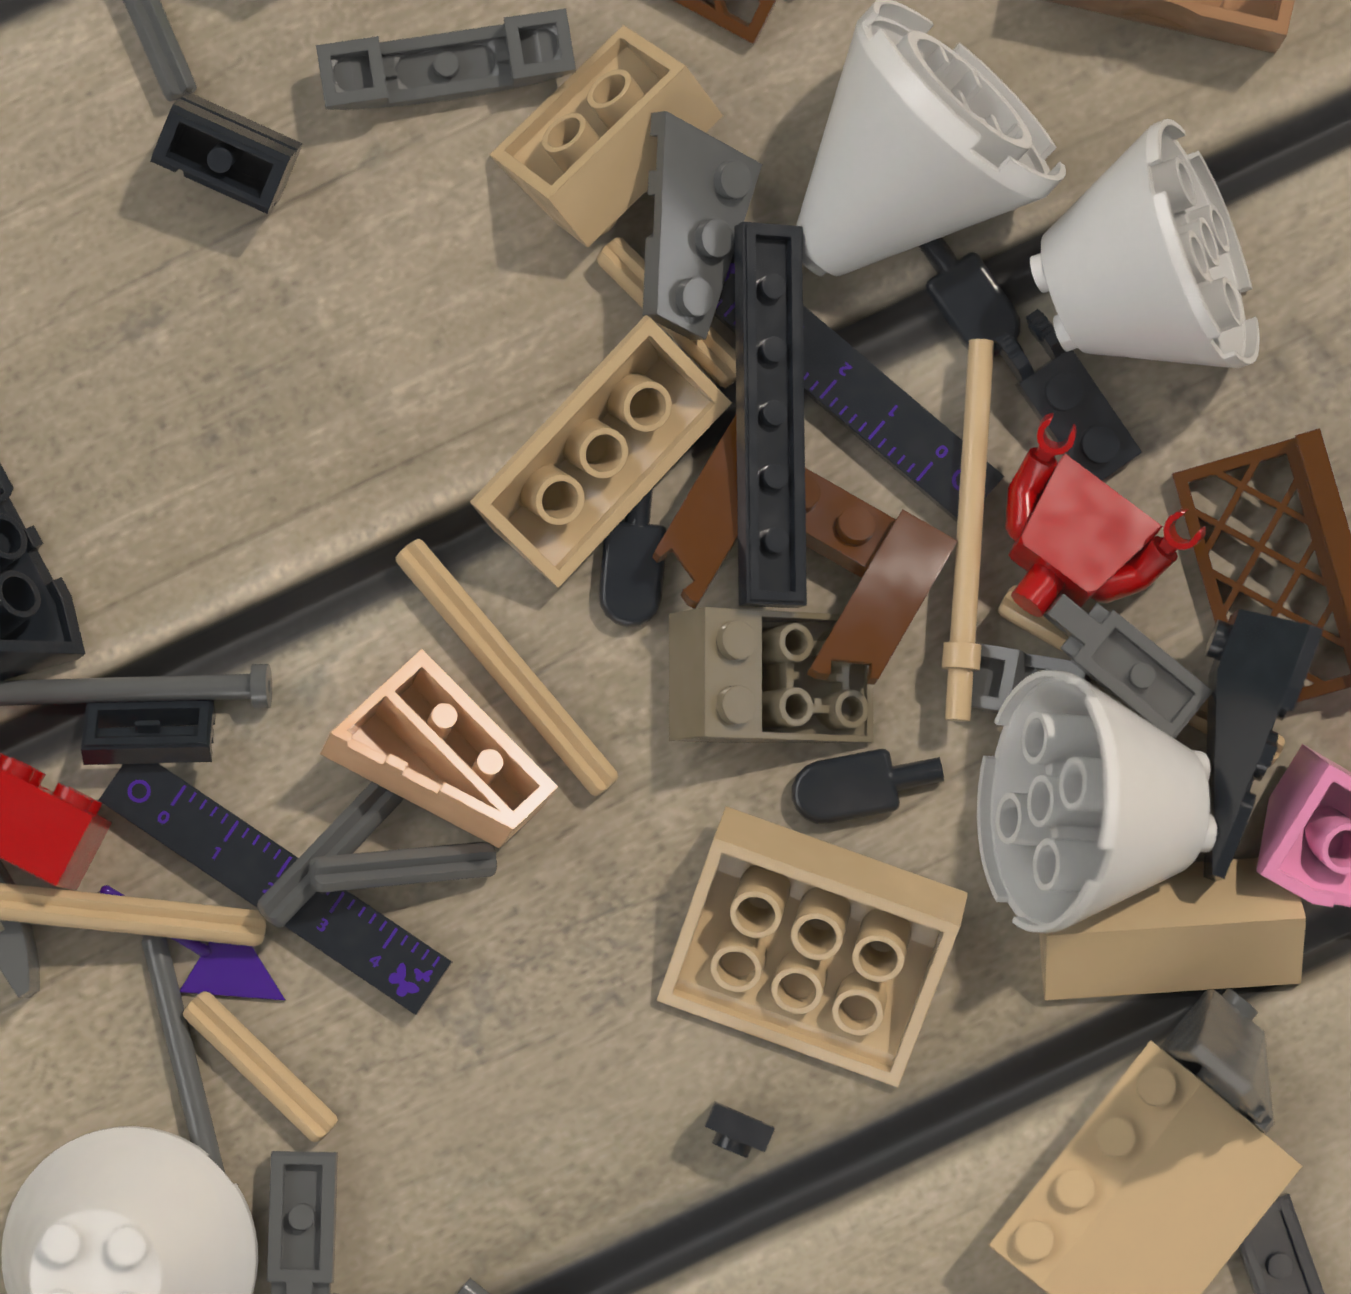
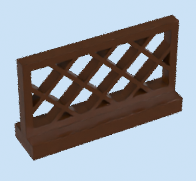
[1172,428,1351,703]

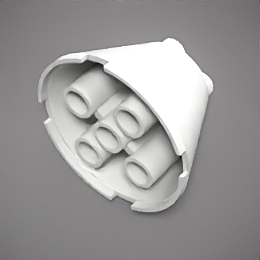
[1030,119,1260,368]
[977,670,1217,933]
[1,1126,258,1294]

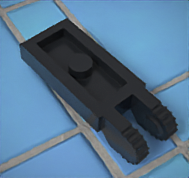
[993,309,1142,480]

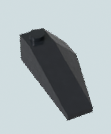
[0,463,86,681]
[1203,609,1323,882]

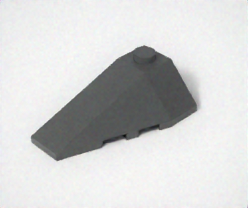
[1160,988,1274,1134]

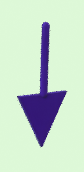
[100,885,286,1000]

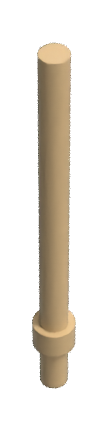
[942,339,994,722]

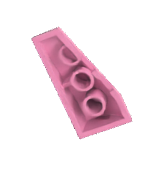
[1257,744,1351,907]

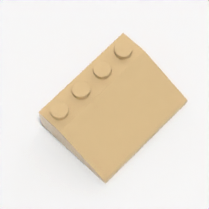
[657,806,968,1088]
[989,1041,1302,1294]

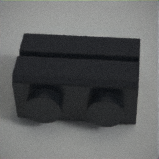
[150,91,303,214]

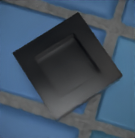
[705,1101,775,1158]

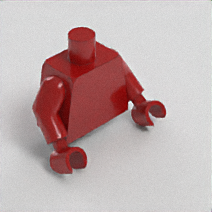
[1005,413,1206,617]

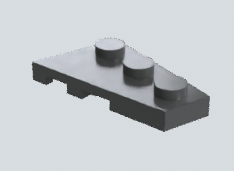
[643,111,762,340]

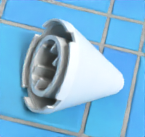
[796,0,1066,276]

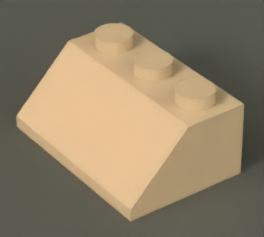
[490,25,723,247]

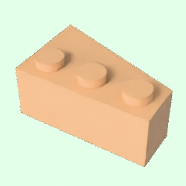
[320,649,558,849]

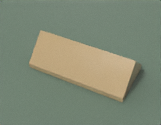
[470,315,732,588]
[1039,858,1306,1000]

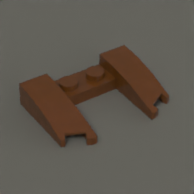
[653,415,958,685]

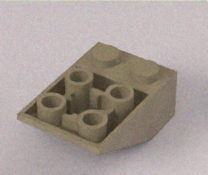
[669,607,873,743]

